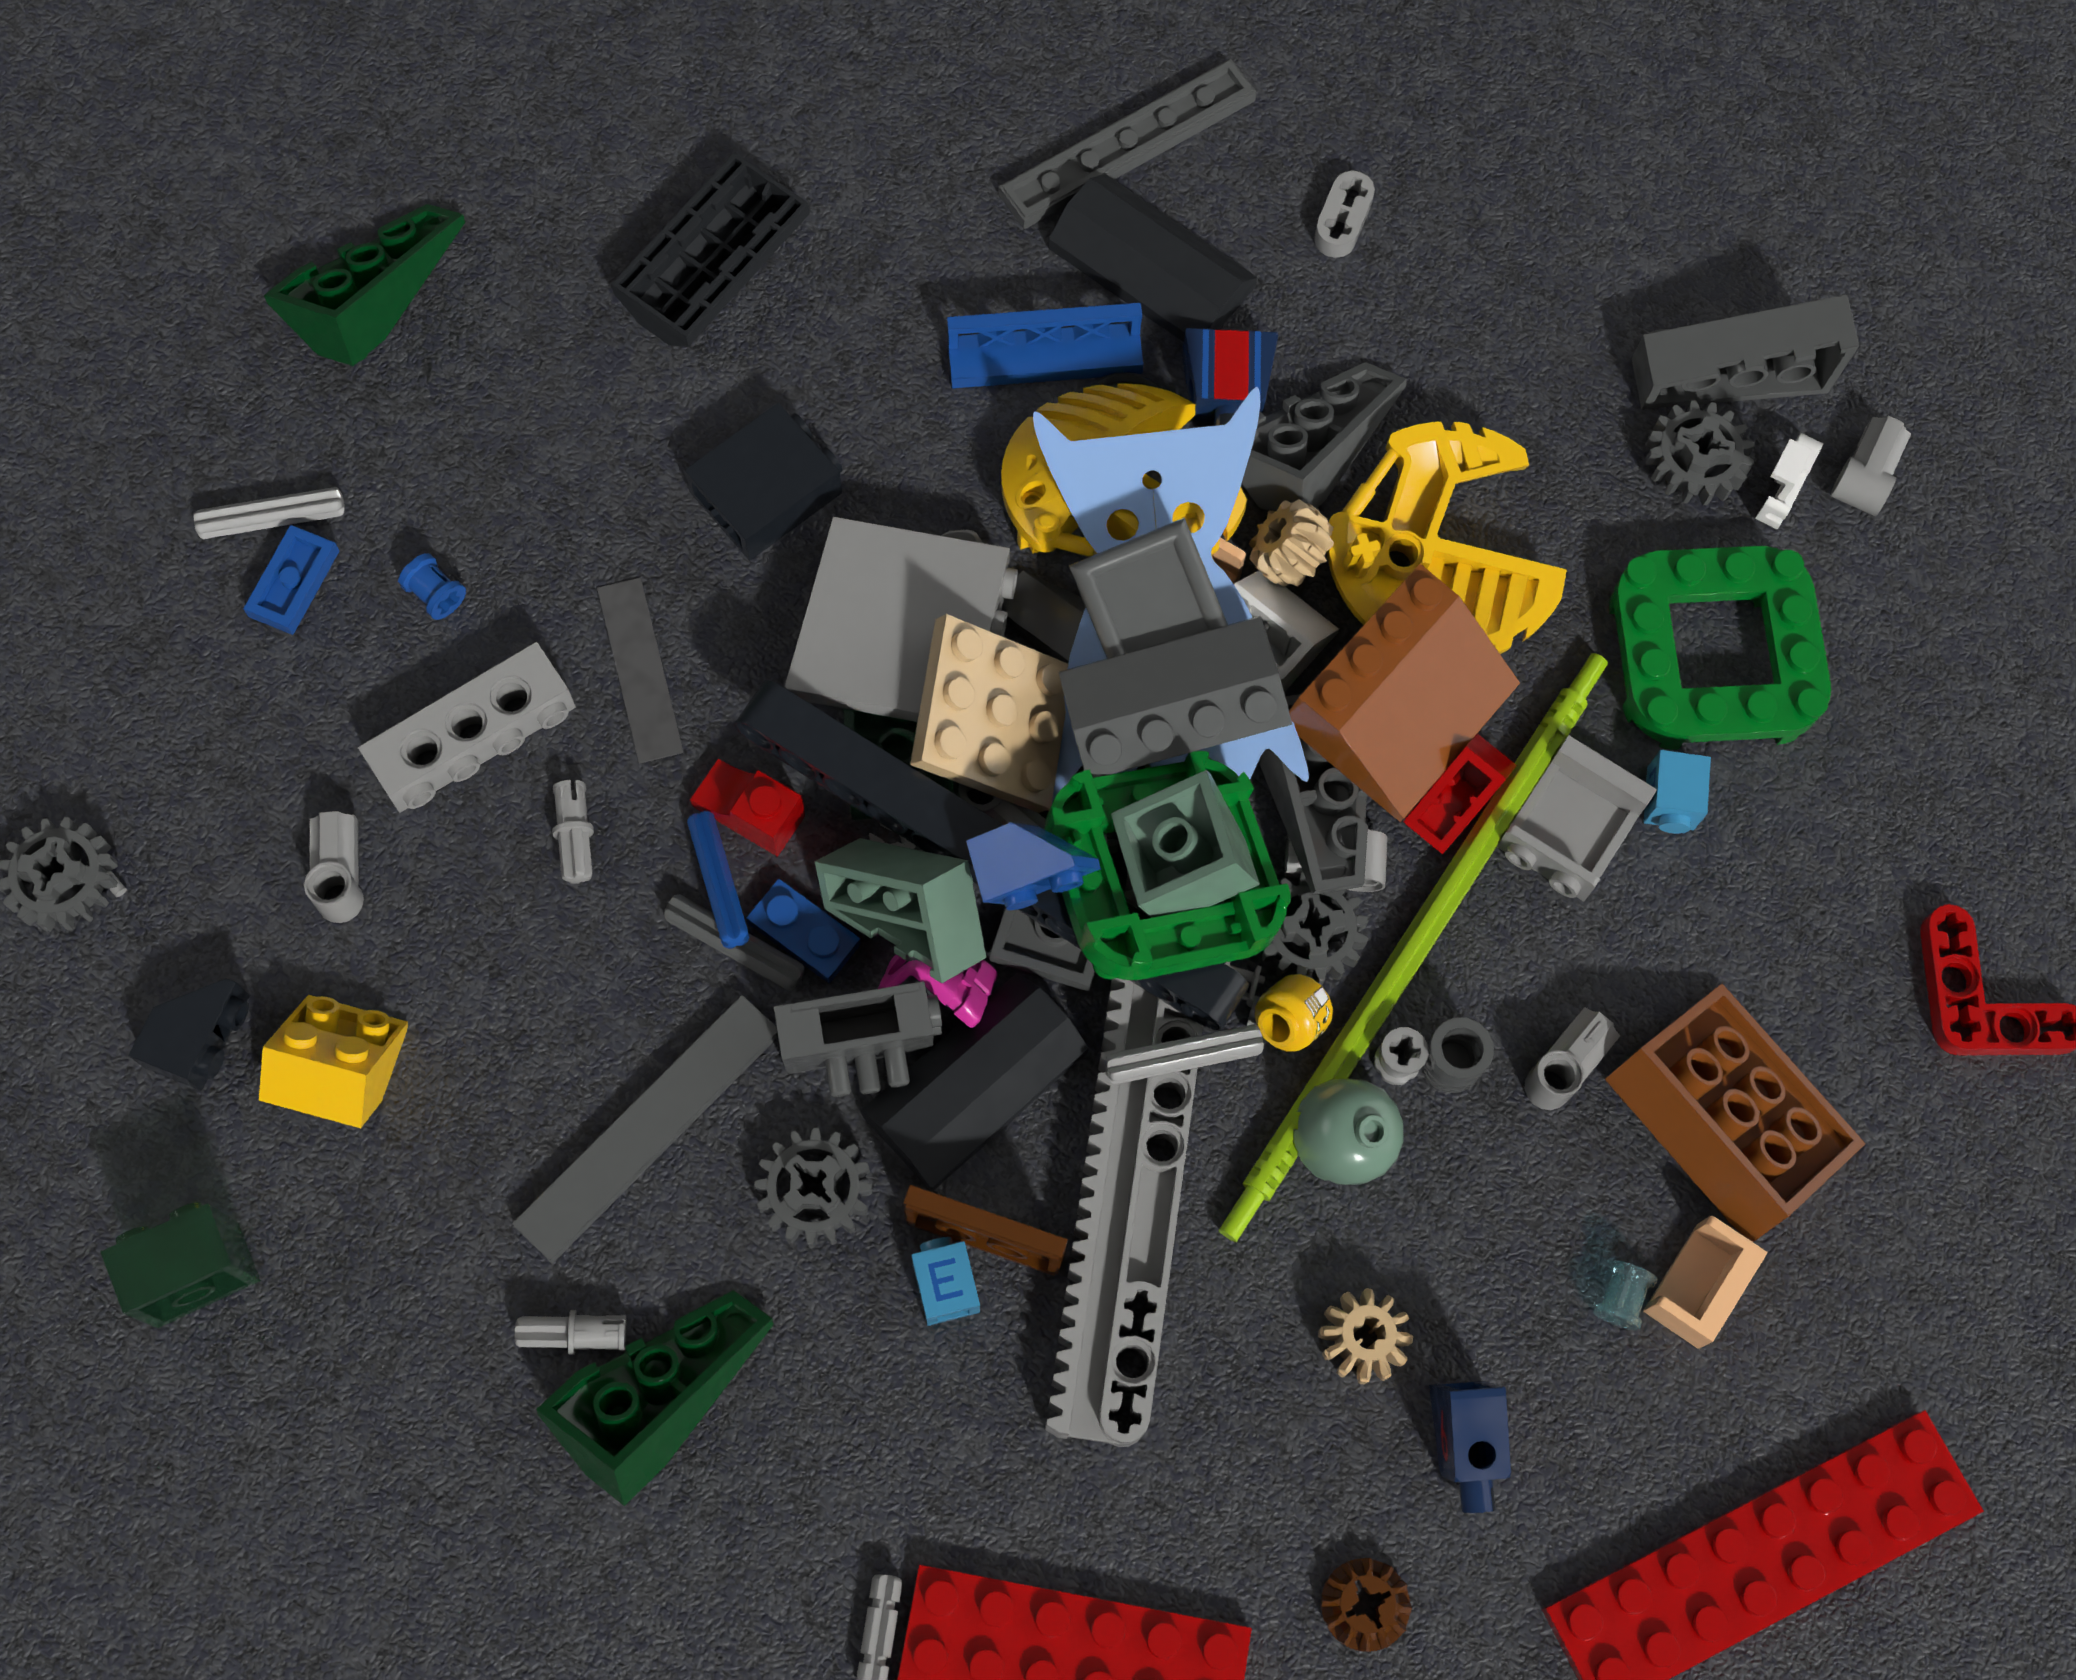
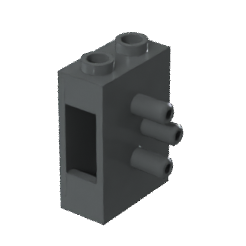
[774,981,942,1097]

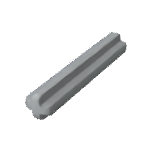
[194,487,345,539]
[1105,1024,1264,1084]

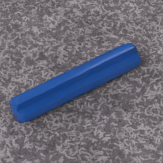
[687,810,750,949]

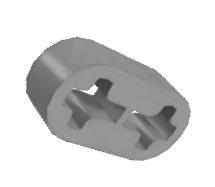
[1314,171,1375,258]

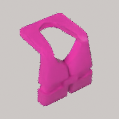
[878,955,998,1028]

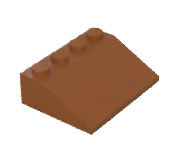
[1289,564,1520,822]
[1605,984,1866,1242]

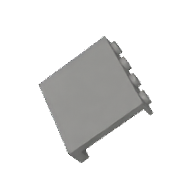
[784,517,1018,722]

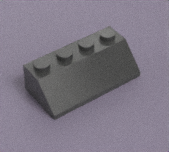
[1059,616,1292,778]

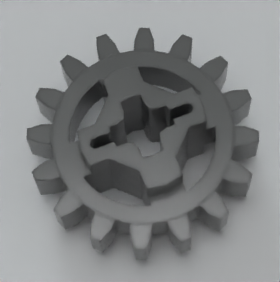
[1645,400,1755,506]
[0,817,118,932]
[1261,873,1369,985]
[754,1128,873,1248]

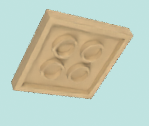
[910,614,1068,813]

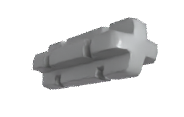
[856,1574,902,1680]

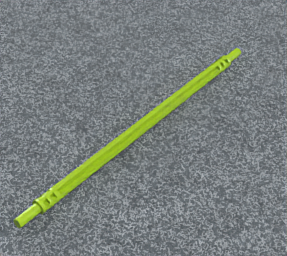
[1218,653,1608,1242]

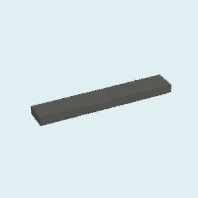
[998,58,1257,229]
[512,995,778,1264]

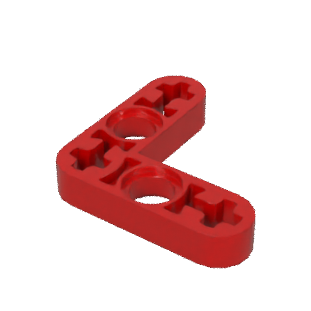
[1920,904,2076,1056]

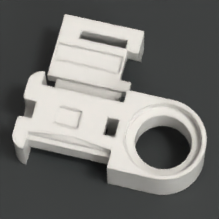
[1755,433,1823,529]

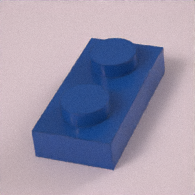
[243,525,340,635]
[746,879,861,984]

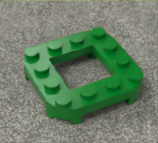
[1609,546,1831,750]
[1044,751,1291,980]

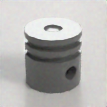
[1421,1017,1494,1093]

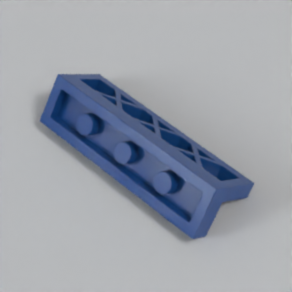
[947,303,1144,389]

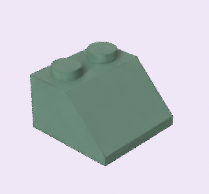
[1111,770,1260,918]

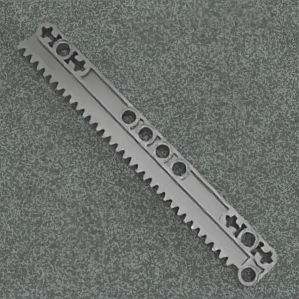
[1045,756,1211,1447]

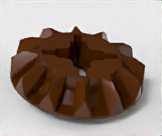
[1321,1558,1412,1652]

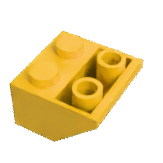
[259,995,408,1128]

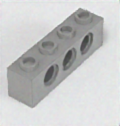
[358,642,576,813]

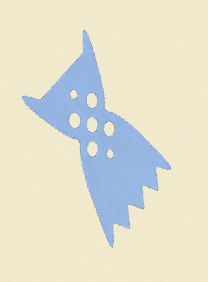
[1033,387,1309,803]

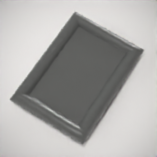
[1069,517,1228,658]

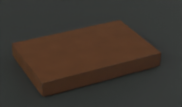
[904,1185,1068,1276]

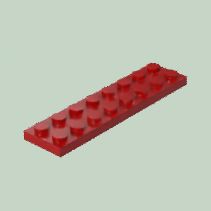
[1541,1410,1984,1680]

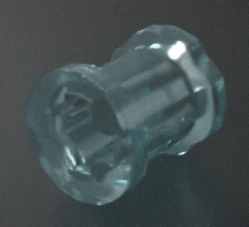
[1593,1261,1658,1331]

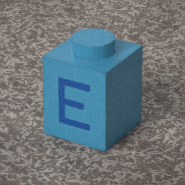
[1643,750,1711,834]
[911,1237,980,1326]

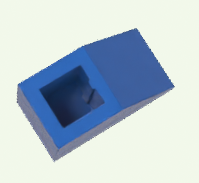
[966,822,1101,910]

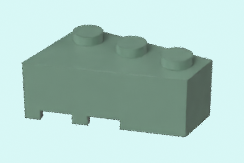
[814,838,987,983]

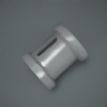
[1374,1027,1429,1085]

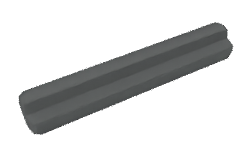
[663,894,805,991]

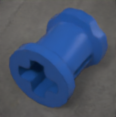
[398,553,466,620]

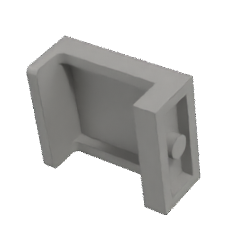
[1497,736,1657,902]

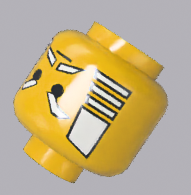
[1254,974,1333,1052]

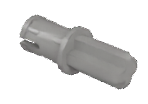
[552,780,594,884]
[514,1310,626,1355]

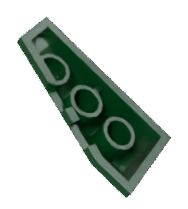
[264,204,465,366]
[536,1290,774,1506]

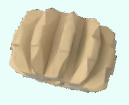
[1249,499,1334,587]
[1318,1288,1413,1384]

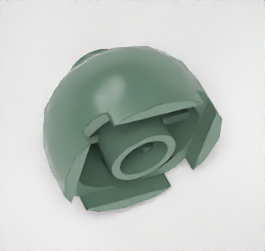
[1294,1079,1403,1185]

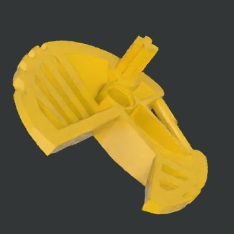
[1001,383,1247,557]
[1327,422,1567,654]

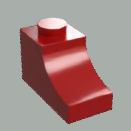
[1403,733,1517,855]
[690,759,805,857]

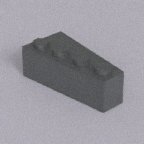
[1631,294,1859,409]

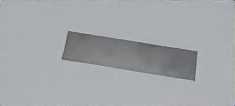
[597,578,684,764]

